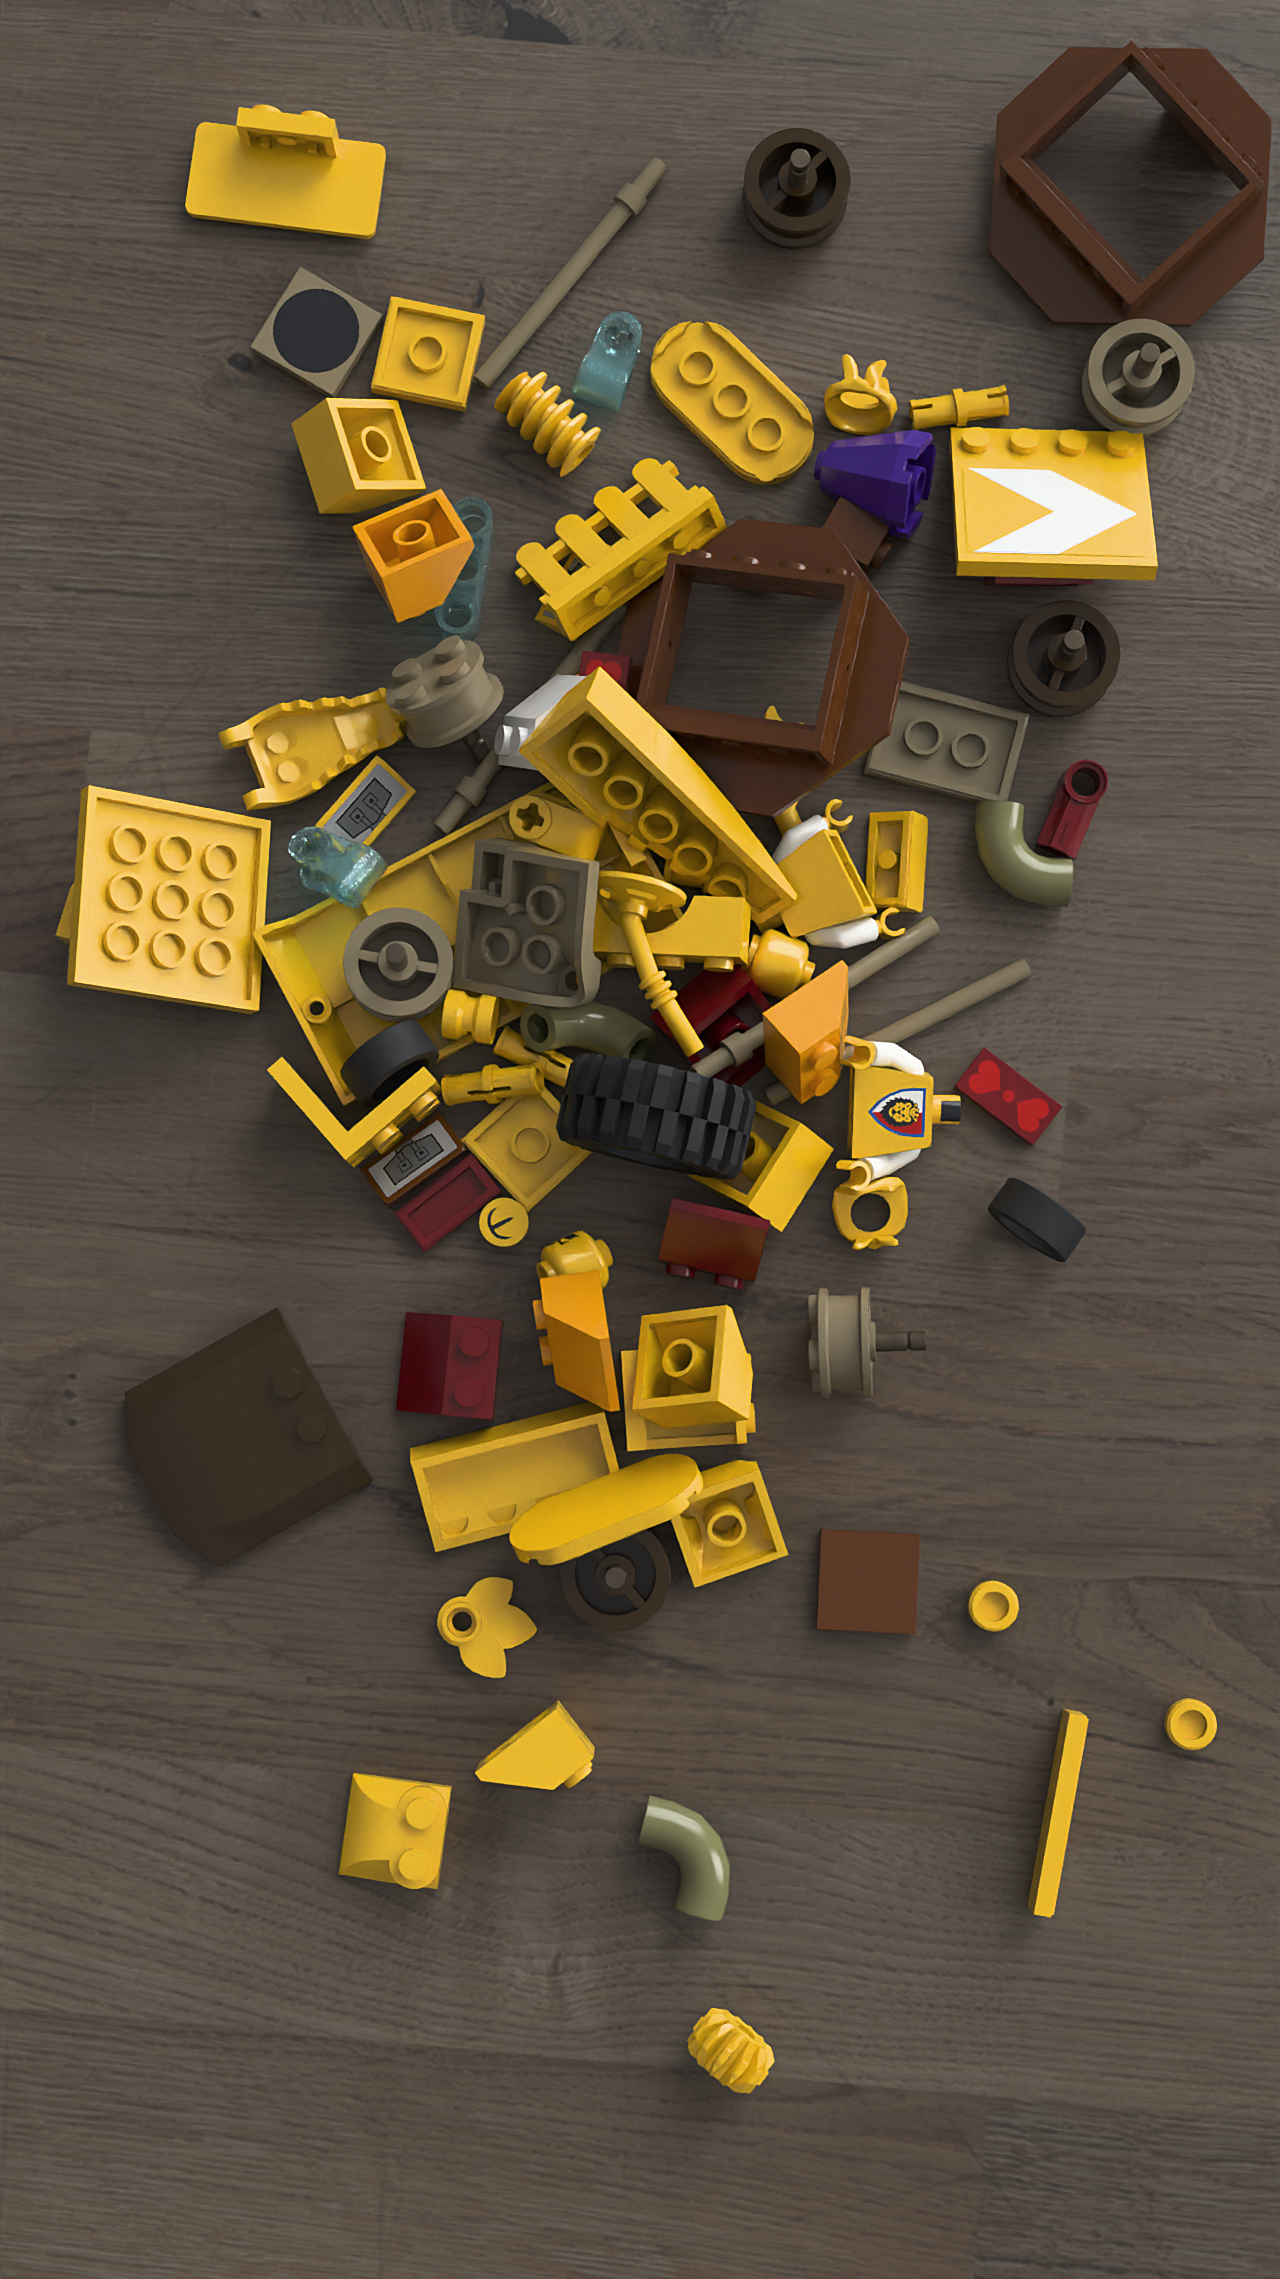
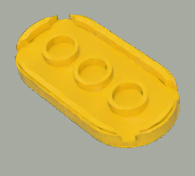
[650,321,814,485]
[509,1454,703,1565]

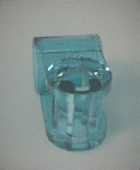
[571,311,642,413]
[288,826,387,908]

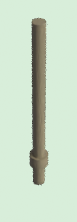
[473,157,668,390]
[433,605,627,835]
[690,916,939,1078]
[763,958,1032,1106]

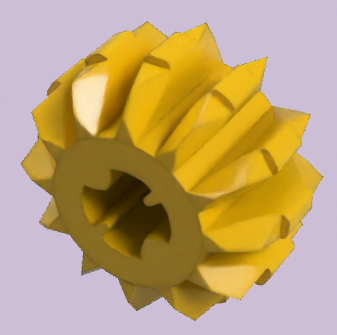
[687,2008,775,2094]

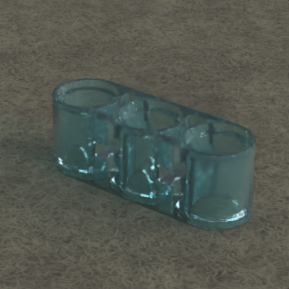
[435,497,495,641]

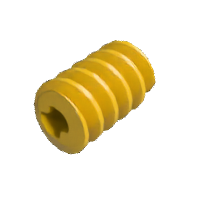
[494,372,601,477]

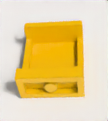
[621,1350,756,1451]

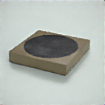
[250,267,384,398]

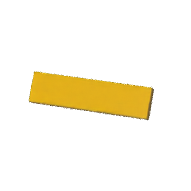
[1027,1708,1089,1918]

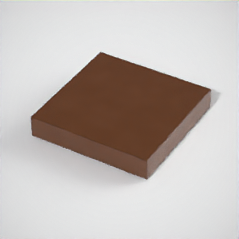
[816,1529,920,1634]

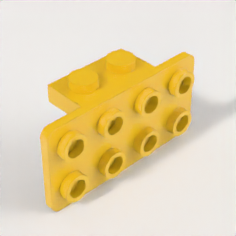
[185,105,386,239]

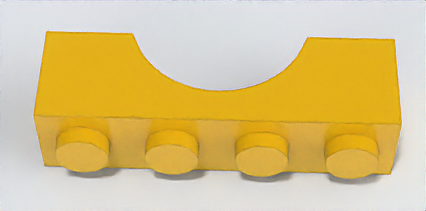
[593,893,751,972]

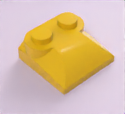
[671,1460,788,1588]
[339,1773,452,1889]

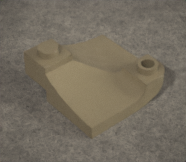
[452,837,602,1008]

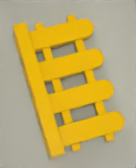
[514,458,727,642]

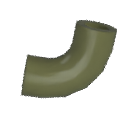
[975,800,1073,907]
[520,1000,657,1062]
[638,1795,730,1921]

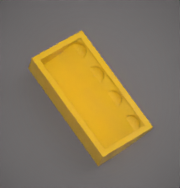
[410,1402,620,1552]

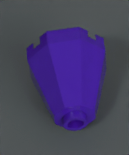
[814,430,936,539]

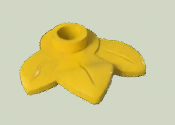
[437,1577,537,1678]

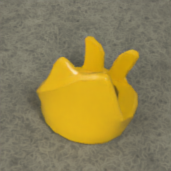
[824,354,897,435]
[832,1176,908,1250]

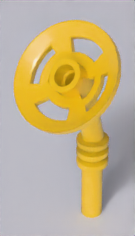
[597,871,704,1057]

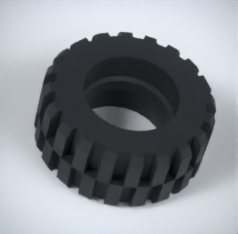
[556,1054,756,1180]

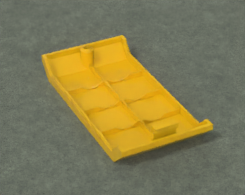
[252,782,683,1107]

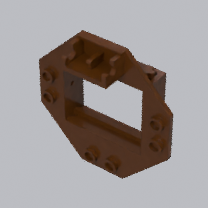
[989,40,1273,327]
[617,518,910,818]

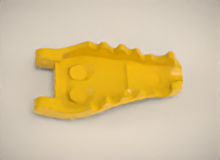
[218,687,407,811]

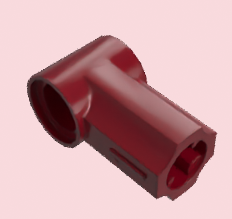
[1035,759,1109,861]

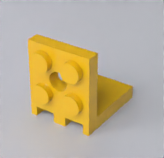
[267,1057,442,1168]

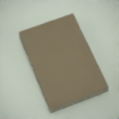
[864,681,1030,803]

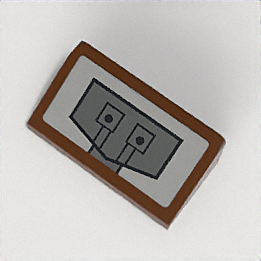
[360,1112,468,1209]

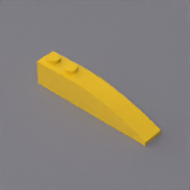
[518,667,797,925]

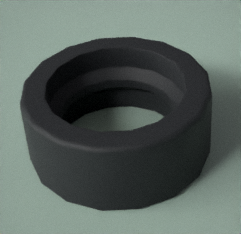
[340,1020,439,1108]
[988,1178,1086,1262]

